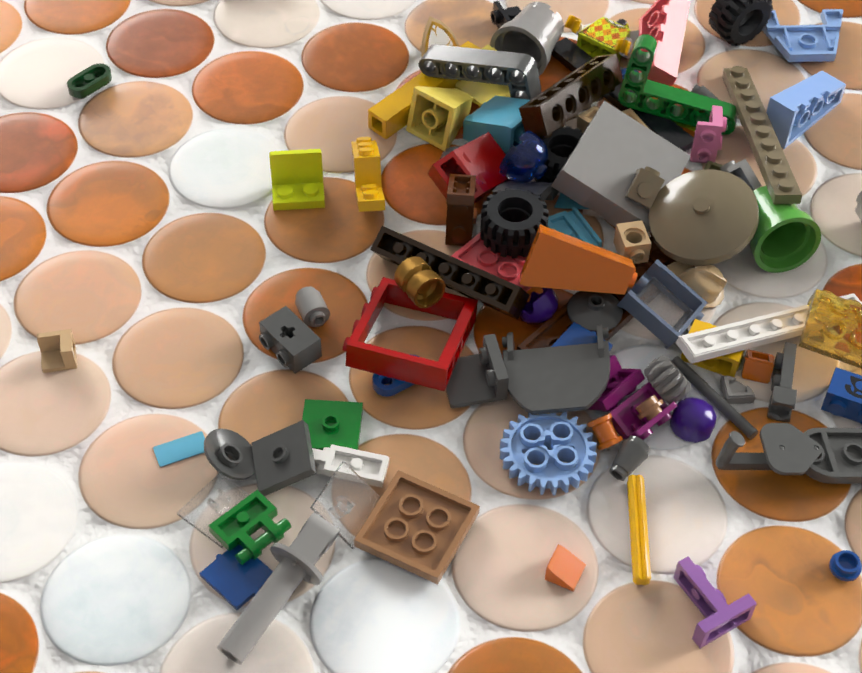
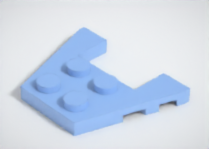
[762,9,843,62]

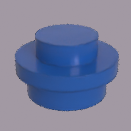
[829,550,862,581]

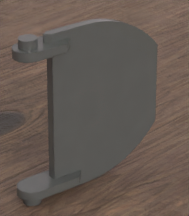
[502,324,610,415]

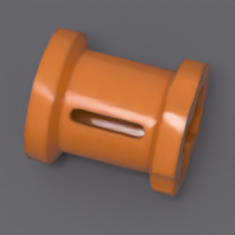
[587,413,623,450]

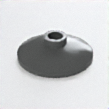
[567,291,623,333]
[204,429,255,480]

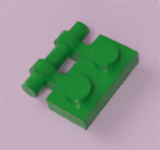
[208,490,292,565]

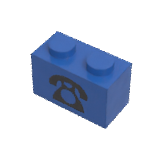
[821,367,862,424]

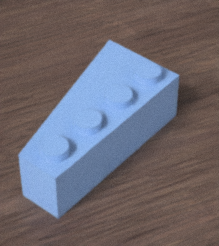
[766,71,846,149]

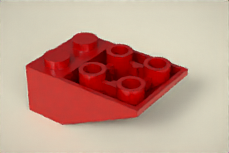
[427,132,519,203]

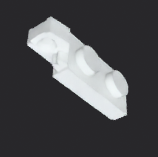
[312,444,390,488]

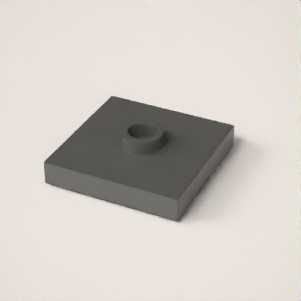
[251,420,317,496]

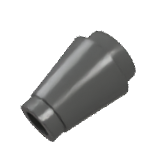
[609,436,649,481]

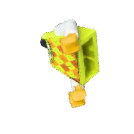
[564,15,633,61]

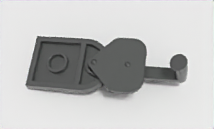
[716,423,862,484]

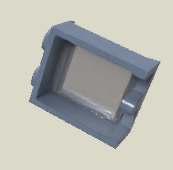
[617,259,707,349]

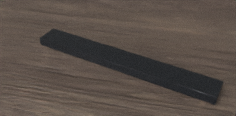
[551,37,694,152]

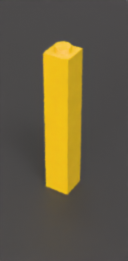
[368,41,481,139]

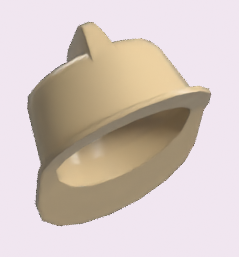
[667,261,727,308]

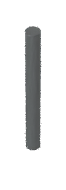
[672,356,758,440]

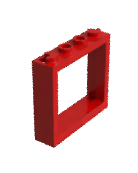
[343,277,478,391]

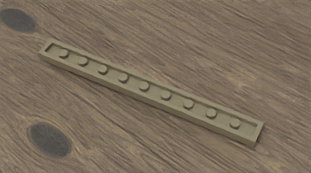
[722,66,802,204]

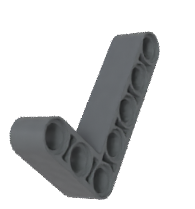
[418,44,542,100]

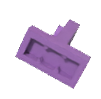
[673,556,757,648]

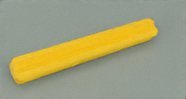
[627,474,651,585]

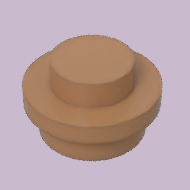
[635,395,664,421]

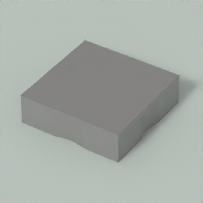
[551,101,691,233]

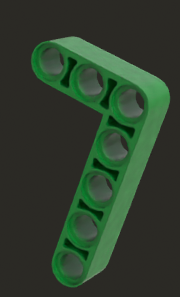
[618,34,737,135]

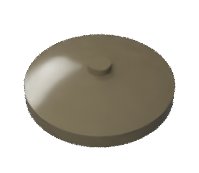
[649,169,759,266]

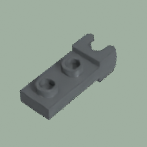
[767,342,797,422]

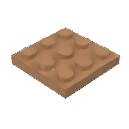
[354,470,480,585]

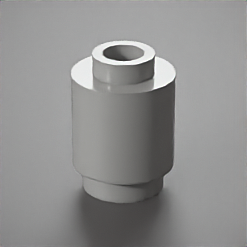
[295,286,330,327]

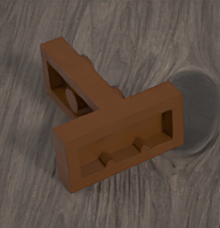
[445,174,476,246]

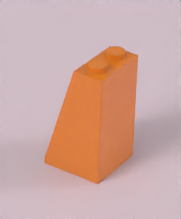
[519,224,638,295]

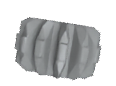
[644,355,691,404]

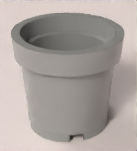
[490,2,564,76]

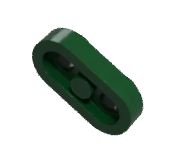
[67,63,112,99]

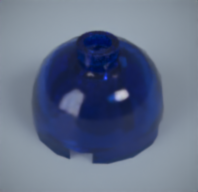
[499,130,548,184]

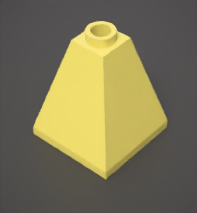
[406,86,473,151]

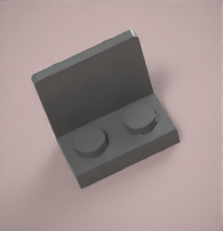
[445,334,509,408]

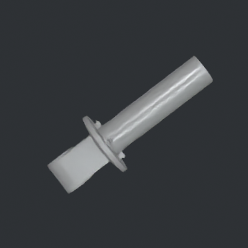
[217,512,340,664]

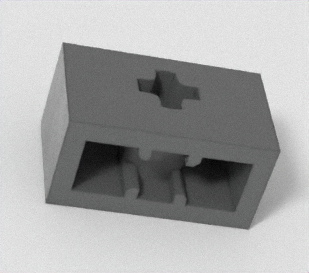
[259,306,322,374]

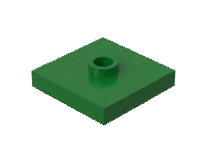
[302,399,363,450]

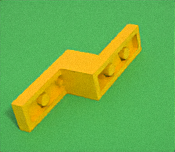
[351,137,385,212]

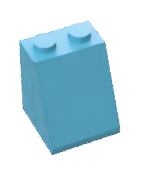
[463,95,538,163]

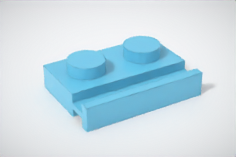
[547,207,602,247]

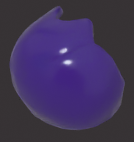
[520,288,558,325]
[670,397,717,443]

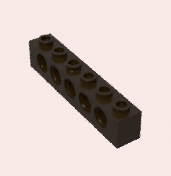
[519,54,623,139]
[370,226,530,320]

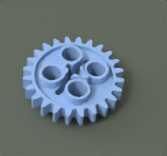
[500,412,597,495]

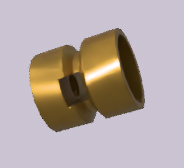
[394,256,446,308]

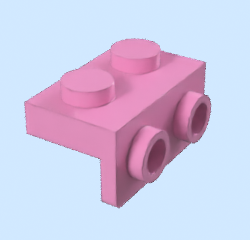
[690,105,727,163]

